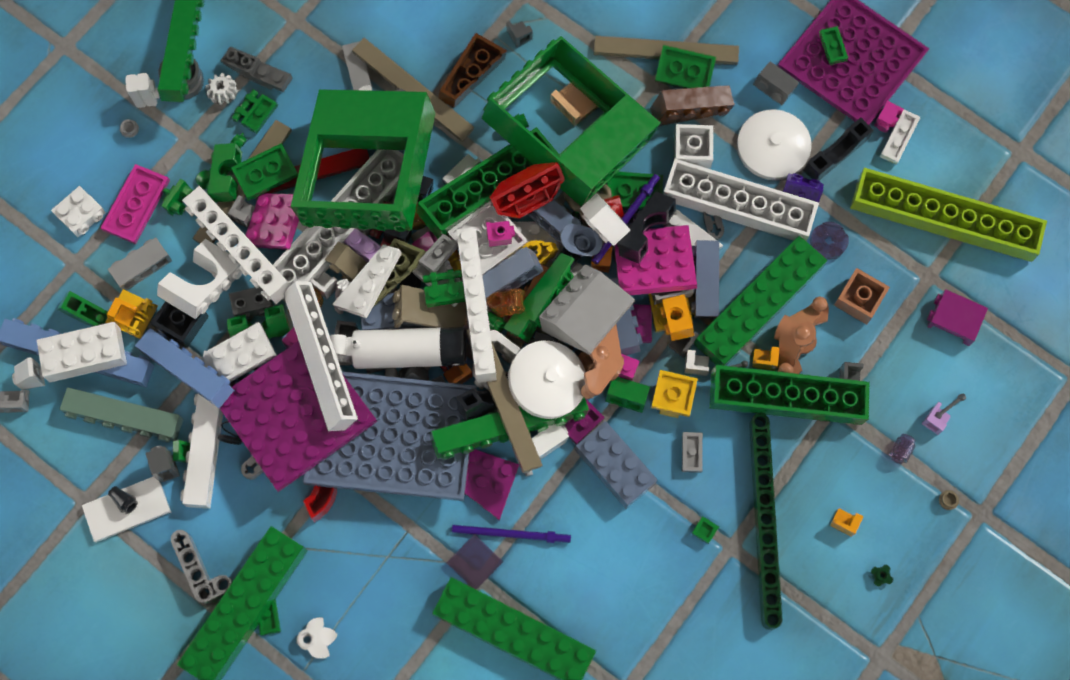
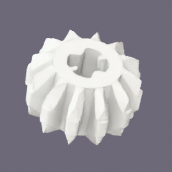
[205,73,238,105]

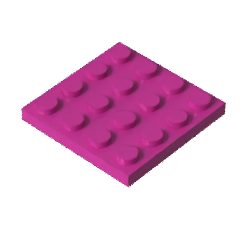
[615,225,697,295]

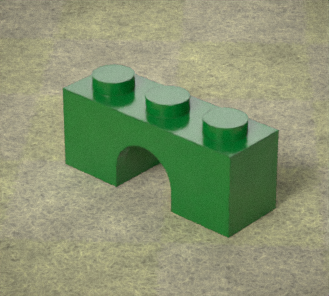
[207,143,243,203]
[227,304,290,339]

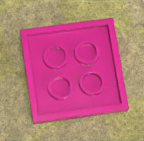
[245,193,299,249]

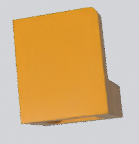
[107,297,138,327]
[752,347,780,371]
[830,509,864,537]

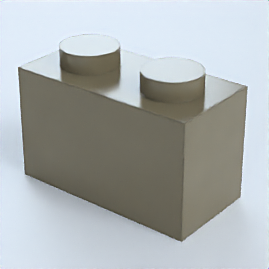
[325,242,368,282]

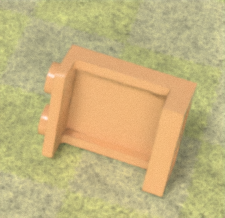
[550,82,598,126]

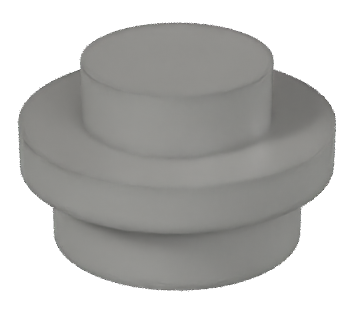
[120,120,139,138]

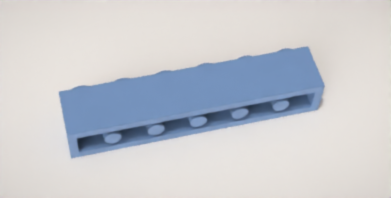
[135,328,234,408]

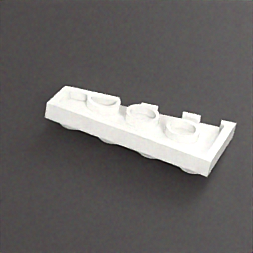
[332,244,402,318]

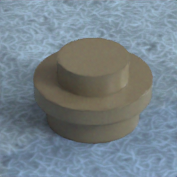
[939,490,959,510]

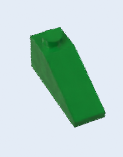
[57,291,108,327]

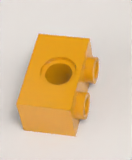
[660,294,694,341]

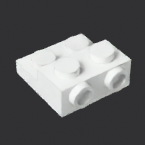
[51,186,106,238]

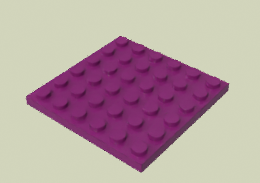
[778,0,929,125]
[220,341,378,492]

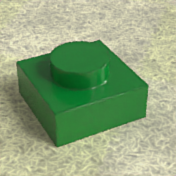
[173,440,191,463]
[691,516,719,544]

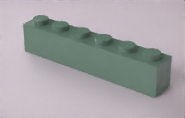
[60,387,183,443]

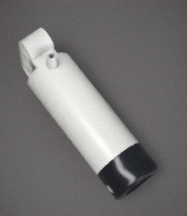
[330,327,467,369]

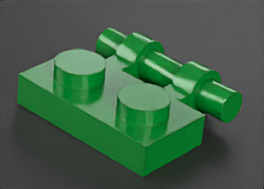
[231,89,278,134]
[423,269,466,308]

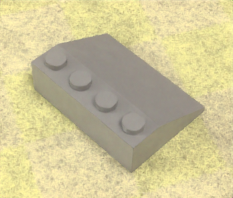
[539,265,635,355]

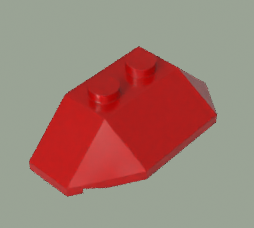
[490,162,565,218]

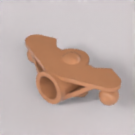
[774,296,829,374]
[577,324,624,399]

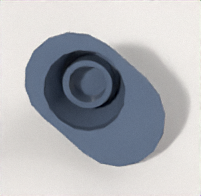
[560,224,602,256]

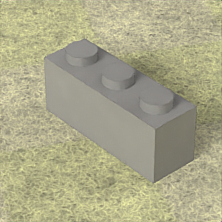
[108,238,172,291]

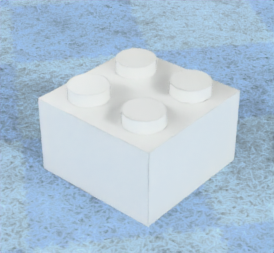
[674,124,713,169]
[580,193,630,246]

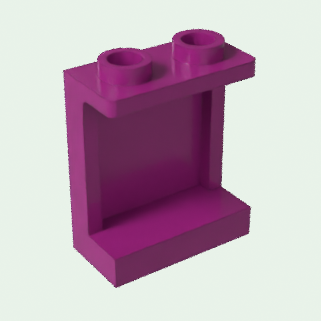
[927,289,988,346]

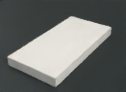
[82,476,171,543]

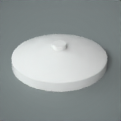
[737,110,811,180]
[508,341,585,419]

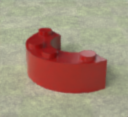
[303,486,337,523]

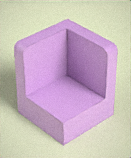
[922,402,951,435]

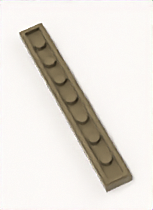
[594,36,739,65]
[352,38,474,142]
[193,120,292,244]
[466,329,542,473]

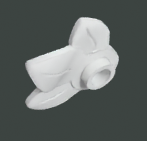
[297,617,338,658]

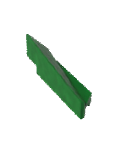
[504,253,574,343]

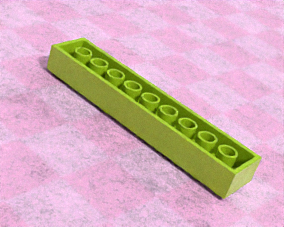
[850,167,1047,262]

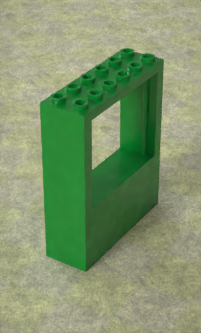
[482,36,661,207]
[291,89,435,232]

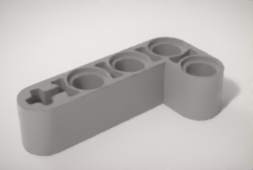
[171,530,233,604]

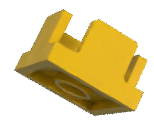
[651,370,698,418]

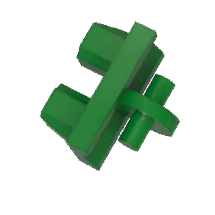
[161,179,193,216]

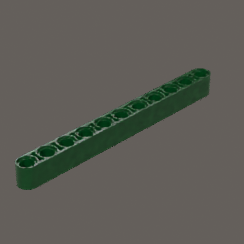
[749,413,783,630]

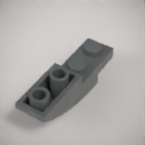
[220,46,293,92]

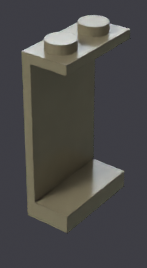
[392,285,466,332]

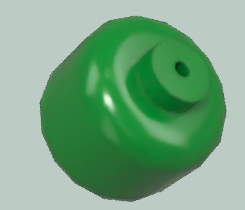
[196,170,210,190]

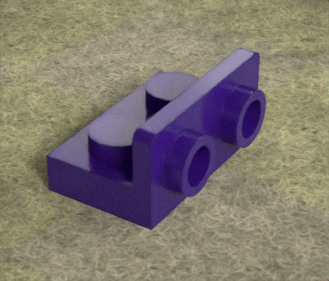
[783,173,824,203]

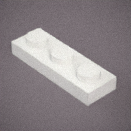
[880,110,920,165]

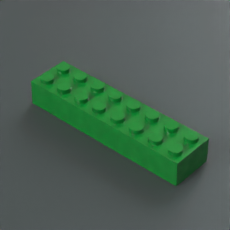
[416,127,559,239]
[694,235,828,366]
[709,365,870,425]
[177,526,308,680]
[432,577,597,680]

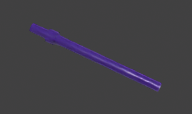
[592,174,660,264]
[452,525,571,543]

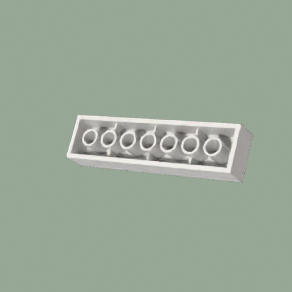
[663,159,819,241]

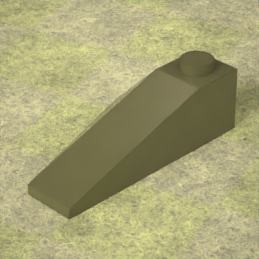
[373,238,426,307]

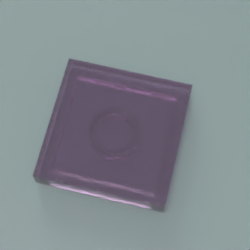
[447,534,503,590]

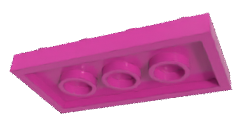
[101,164,170,244]

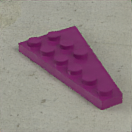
[465,449,519,521]

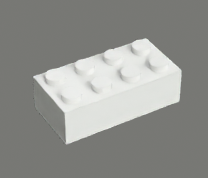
[37,322,127,382]

